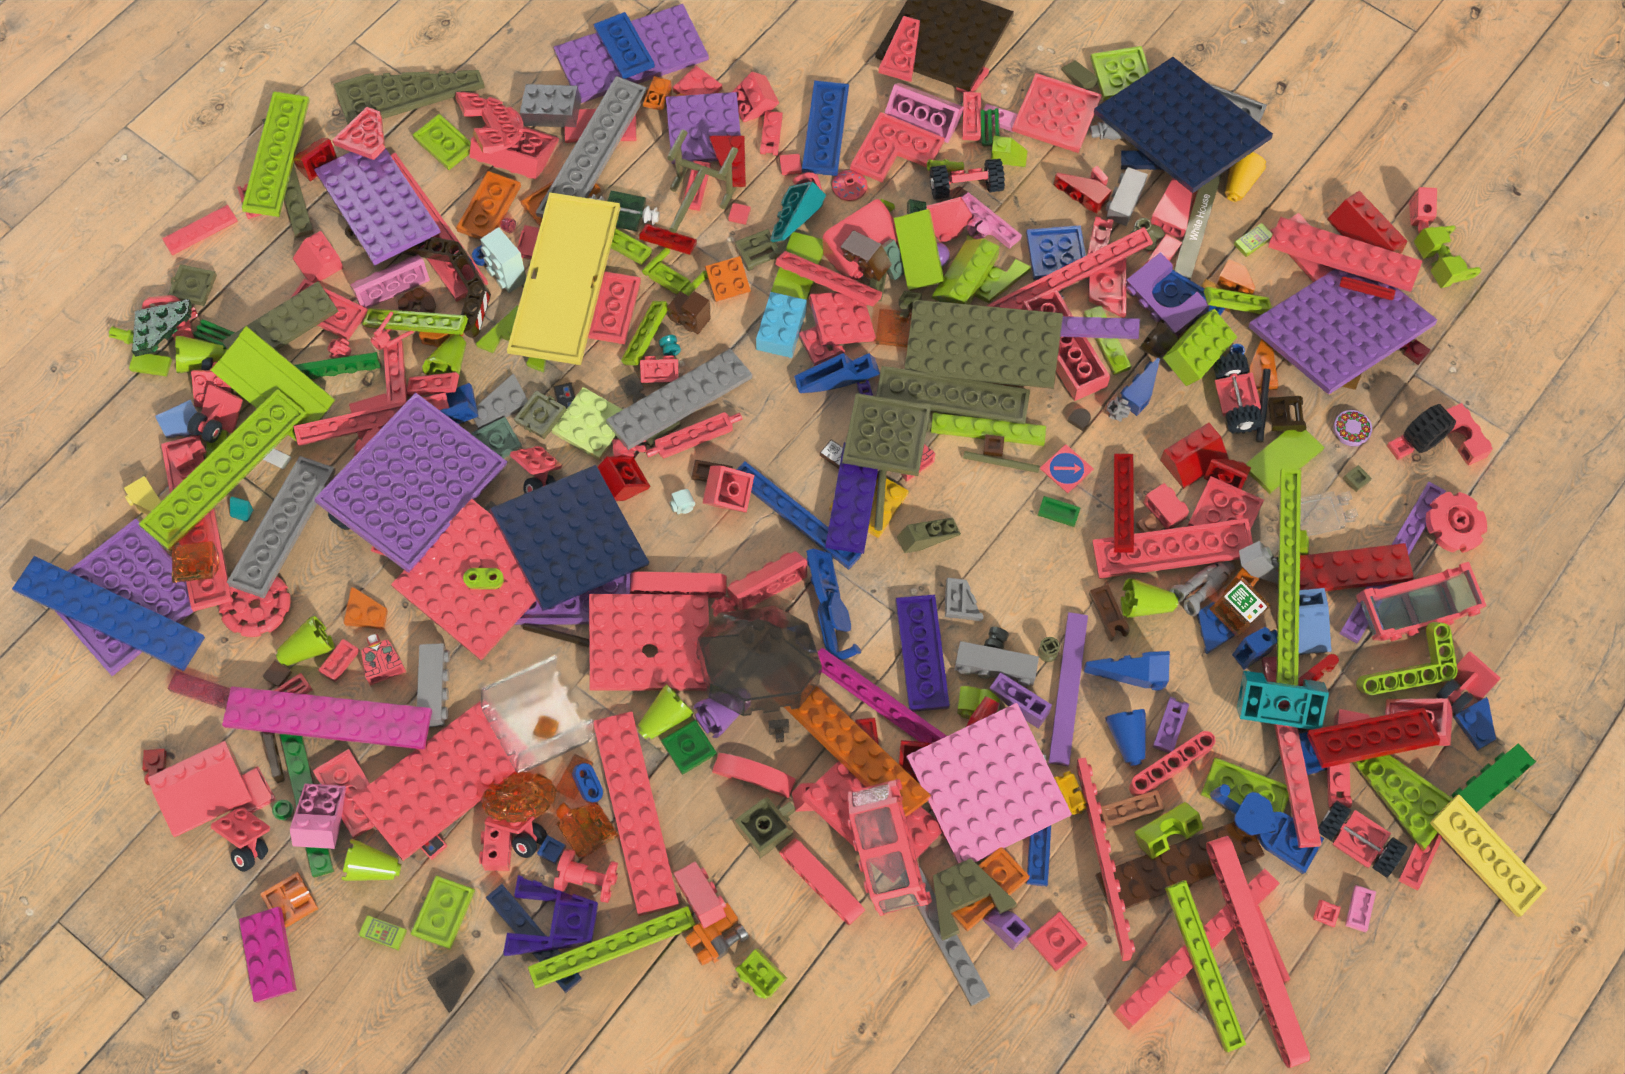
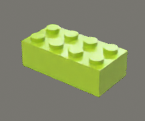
[1163,309,1237,386]

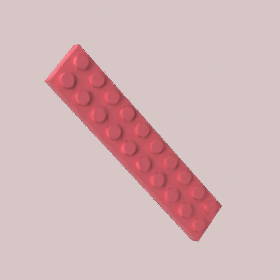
[391,153,488,302]
[161,435,233,612]
[593,711,679,916]

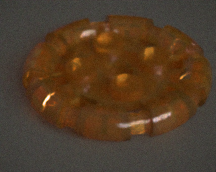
[481,771,556,823]

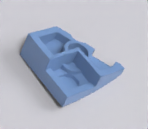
[155,400,197,438]

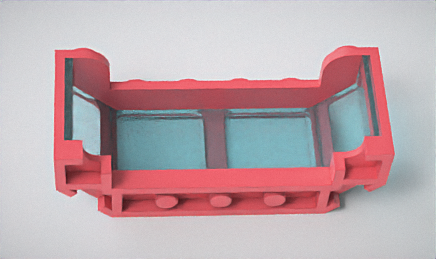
[1356,562,1487,641]

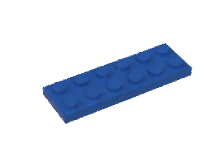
[802,80,849,176]

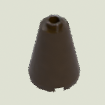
[1139,319,1179,362]

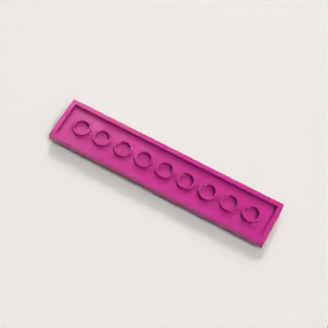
[222,686,432,750]

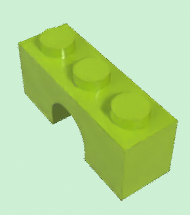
[1134,802,1204,859]

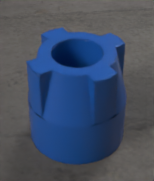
[1228,343,1245,355]

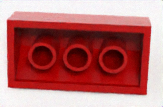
[1327,190,1408,254]

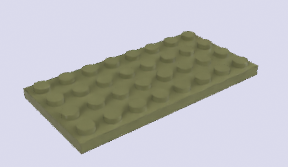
[905,300,1063,389]

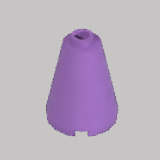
[694,687,751,738]

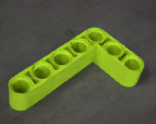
[1356,622,1457,695]

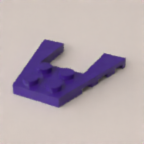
[503,875,598,956]

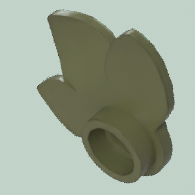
[1130,218,1165,251]

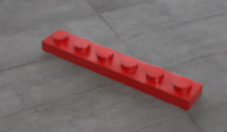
[1114,454,1134,553]

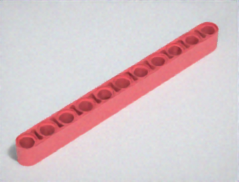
[1206,836,1310,1068]

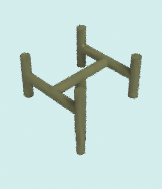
[667,129,738,233]

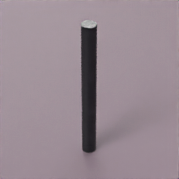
[1256,369,1271,442]

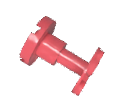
[554,849,618,903]

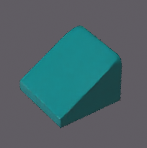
[230,497,254,522]

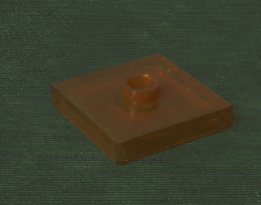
[875,309,912,347]

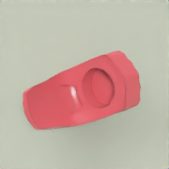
[793,172,822,190]

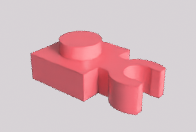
[612,438,647,456]

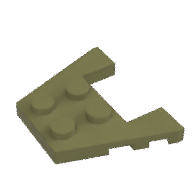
[933,858,1017,941]

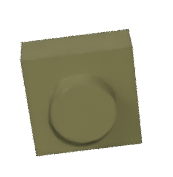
[1343,465,1372,492]

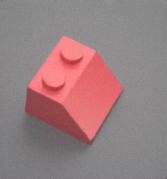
[293,231,343,283]
[703,466,754,513]

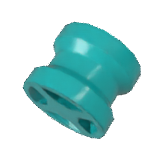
[659,335,681,356]

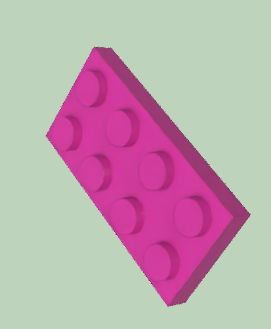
[239,907,297,1003]

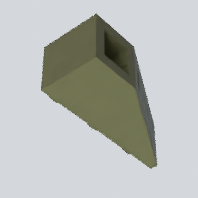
[897,518,961,553]

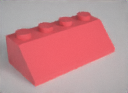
[727,551,807,614]

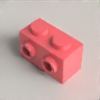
[1143,483,1189,530]
[479,825,513,871]

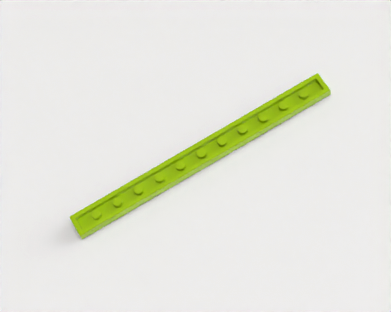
[1276,468,1301,686]

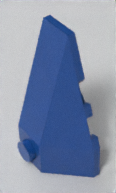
[1084,651,1170,690]

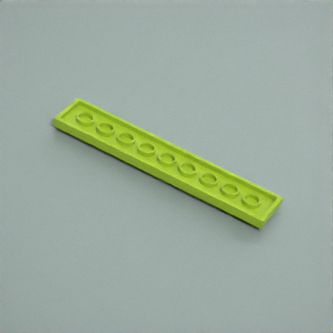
[139,389,307,551]

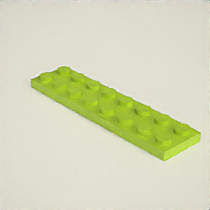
[242,91,310,217]

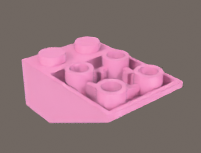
[290,784,346,849]

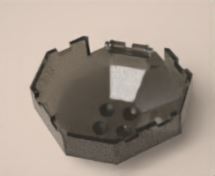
[696,606,822,716]

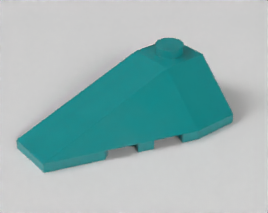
[770,181,826,243]

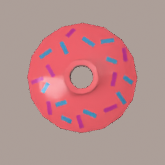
[832,170,867,201]

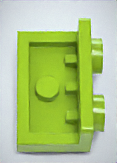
[735,948,787,999]

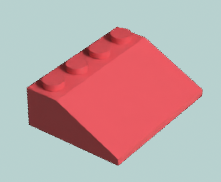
[470,125,559,179]
[147,741,252,838]

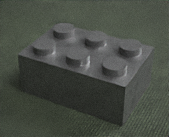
[520,84,582,127]

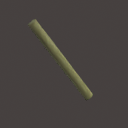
[963,451,1040,473]
[875,470,887,531]

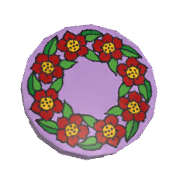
[1333,410,1372,446]

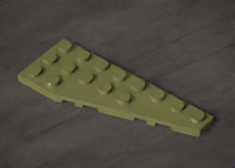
[333,70,485,124]

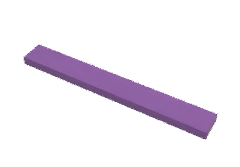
[1048,612,1088,767]

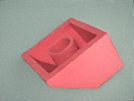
[926,197,973,242]

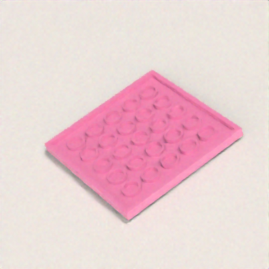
[906,703,1072,864]

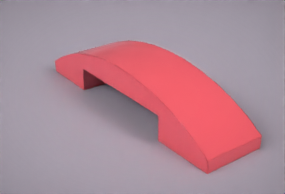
[712,753,796,798]

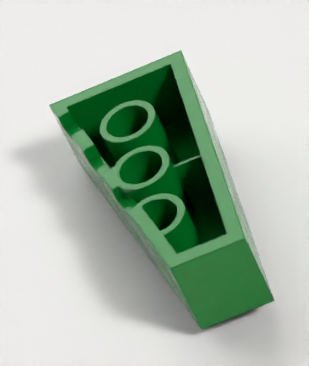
[1451,743,1536,813]

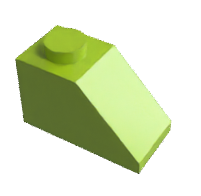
[991,136,1028,167]

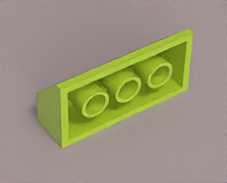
[932,238,1000,305]

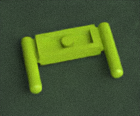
[642,248,707,296]

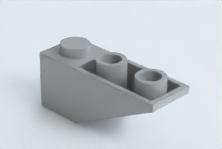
[1239,541,1278,584]

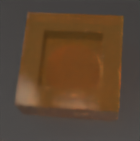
[533,714,560,742]

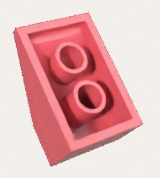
[1385,699,1453,746]

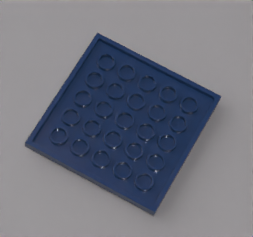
[490,465,649,611]

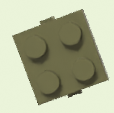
[168,264,217,306]
[513,391,567,439]

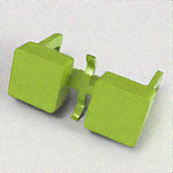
[1414,225,1481,288]

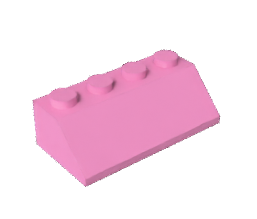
[884,82,964,143]
[350,254,430,309]

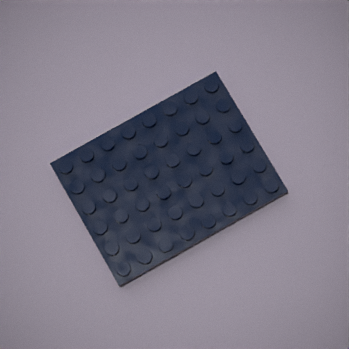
[1094,57,1273,193]

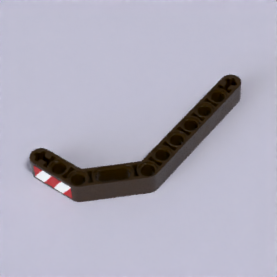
[345,225,491,338]

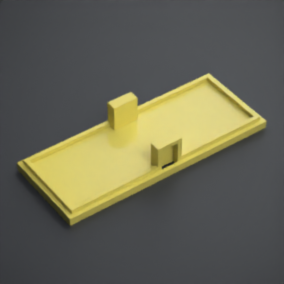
[507,192,621,365]

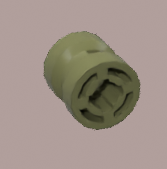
[1038,637,1060,662]

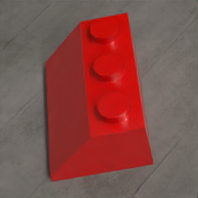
[1160,422,1229,489]

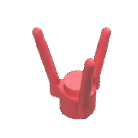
[370,312,414,350]

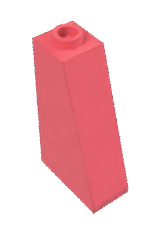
[1151,178,1192,240]

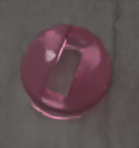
[500,218,516,233]

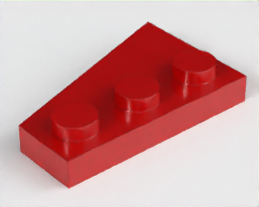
[709,136,746,187]

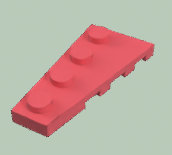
[879,16,920,82]

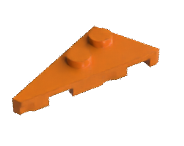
[1249,339,1278,390]

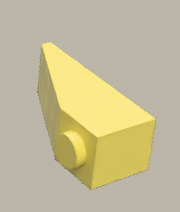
[124,476,161,515]

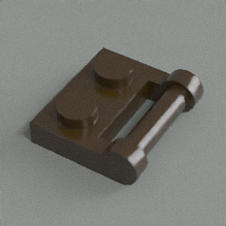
[1268,396,1307,432]

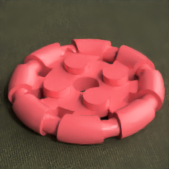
[218,576,291,637]

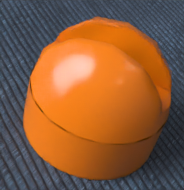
[556,802,574,820]

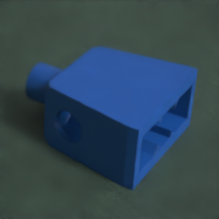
[1232,627,1277,670]

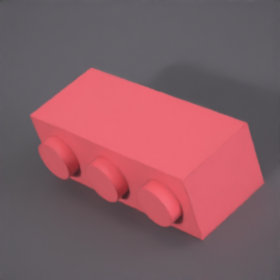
[673,861,726,928]

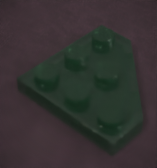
[132,299,192,357]

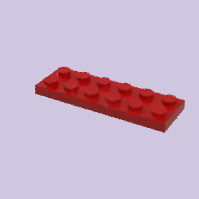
[1300,543,1414,591]
[1307,708,1440,768]

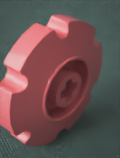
[1426,492,1487,553]

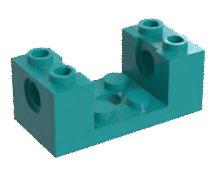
[1236,670,1329,730]

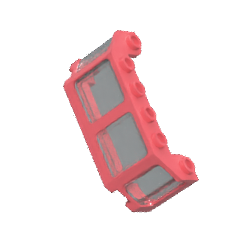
[847,779,932,916]

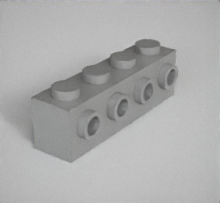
[955,641,1039,686]
[417,643,450,727]

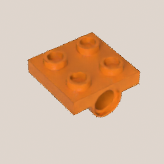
[705,256,751,302]
[260,872,319,928]

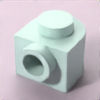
[669,489,695,515]

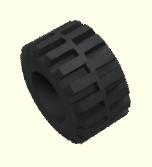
[1403,404,1456,453]

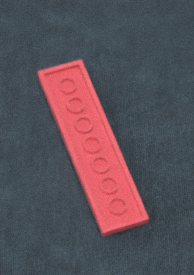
[1268,217,1422,292]
[1092,518,1253,579]

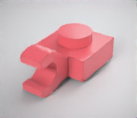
[169,440,206,470]

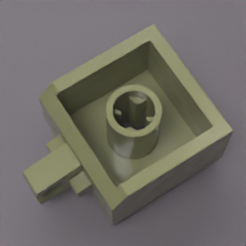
[735,797,796,859]

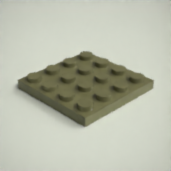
[842,393,931,476]

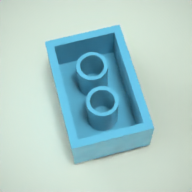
[756,292,807,358]

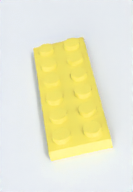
[1430,795,1547,917]

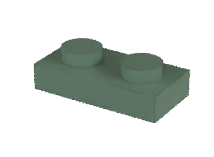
[882,239,905,280]

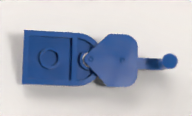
[806,549,861,660]
[1210,784,1324,874]

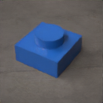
[537,835,566,865]

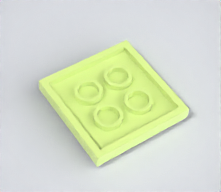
[552,387,623,461]

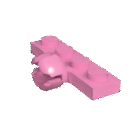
[962,192,1022,249]

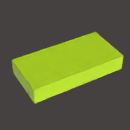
[129,352,172,377]

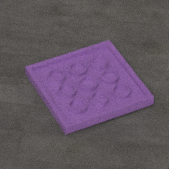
[666,92,741,164]

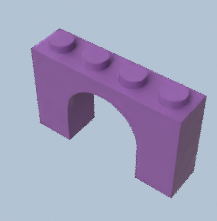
[1126,252,1210,336]

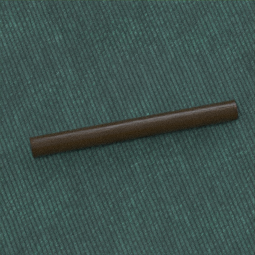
[523,623,589,647]

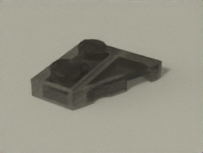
[427,954,475,1013]

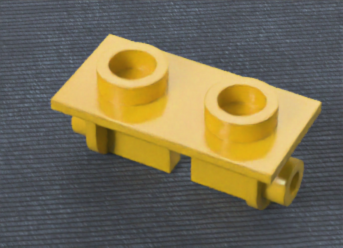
[1054,771,1087,815]

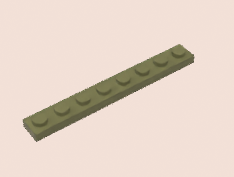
[262,119,314,238]

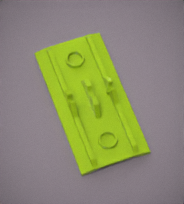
[211,326,335,442]

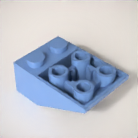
[1299,588,1331,655]

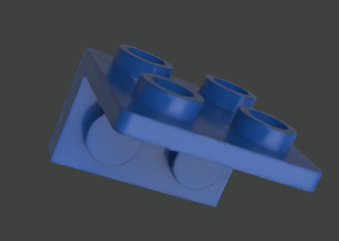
[440,383,478,424]

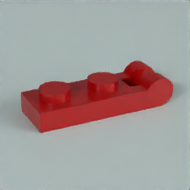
[1298,654,1339,686]

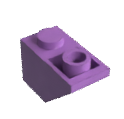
[983,908,1031,951]

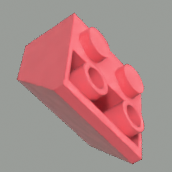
[732,72,779,122]

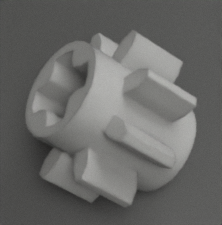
[1107,397,1131,422]

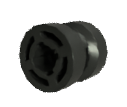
[984,627,1009,649]

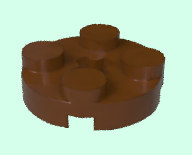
[398,288,436,313]

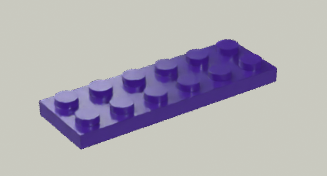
[826,442,878,554]
[896,594,950,712]

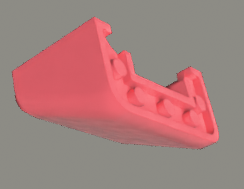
[822,199,900,280]

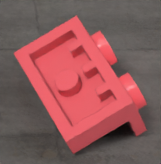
[640,356,679,383]

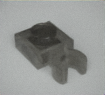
[618,372,646,404]

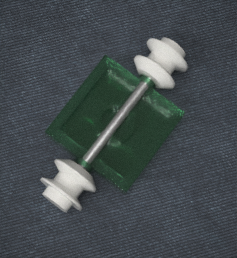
[589,190,660,231]

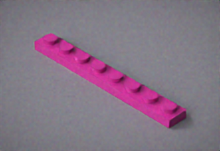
[812,648,947,743]

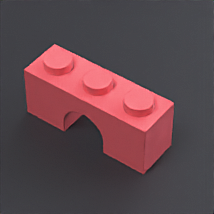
[1447,403,1493,466]

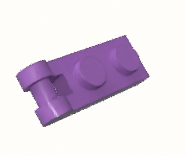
[1153,696,1189,753]

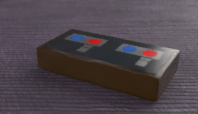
[553,382,575,409]

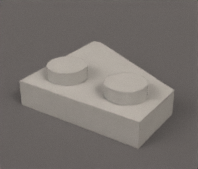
[945,578,983,621]

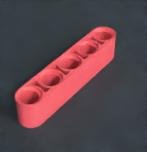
[630,572,727,598]
[1129,731,1216,796]
[779,838,865,925]

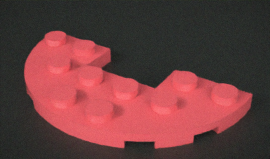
[455,92,523,154]

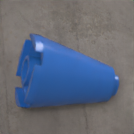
[1105,709,1146,766]

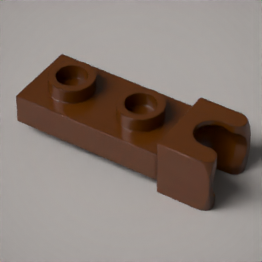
[1089,584,1130,641]

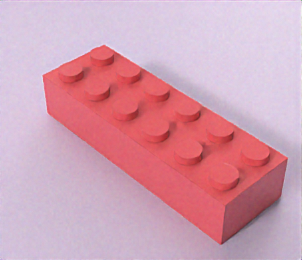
[1021,288,1110,401]

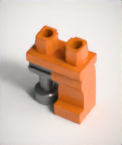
[685,902,749,965]

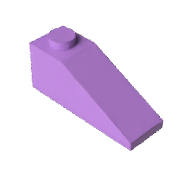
[989,672,1052,729]

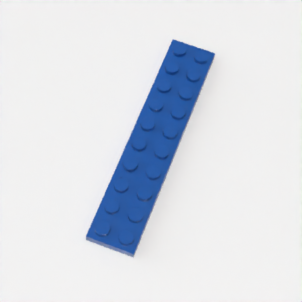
[12,556,205,671]

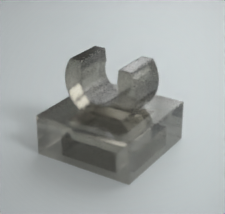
[768,719,789,743]

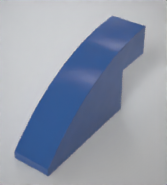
[794,353,880,393]

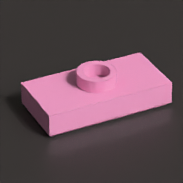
[984,104,1018,132]
[1345,885,1376,932]

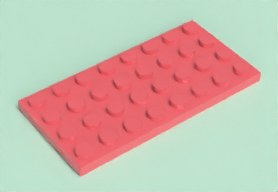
[352,698,535,861]

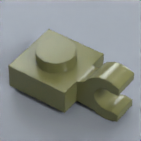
[899,291,922,318]

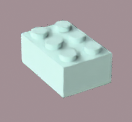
[480,227,526,293]

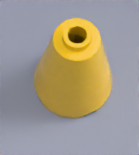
[1225,152,1267,202]

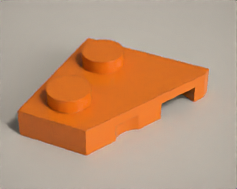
[344,587,388,629]

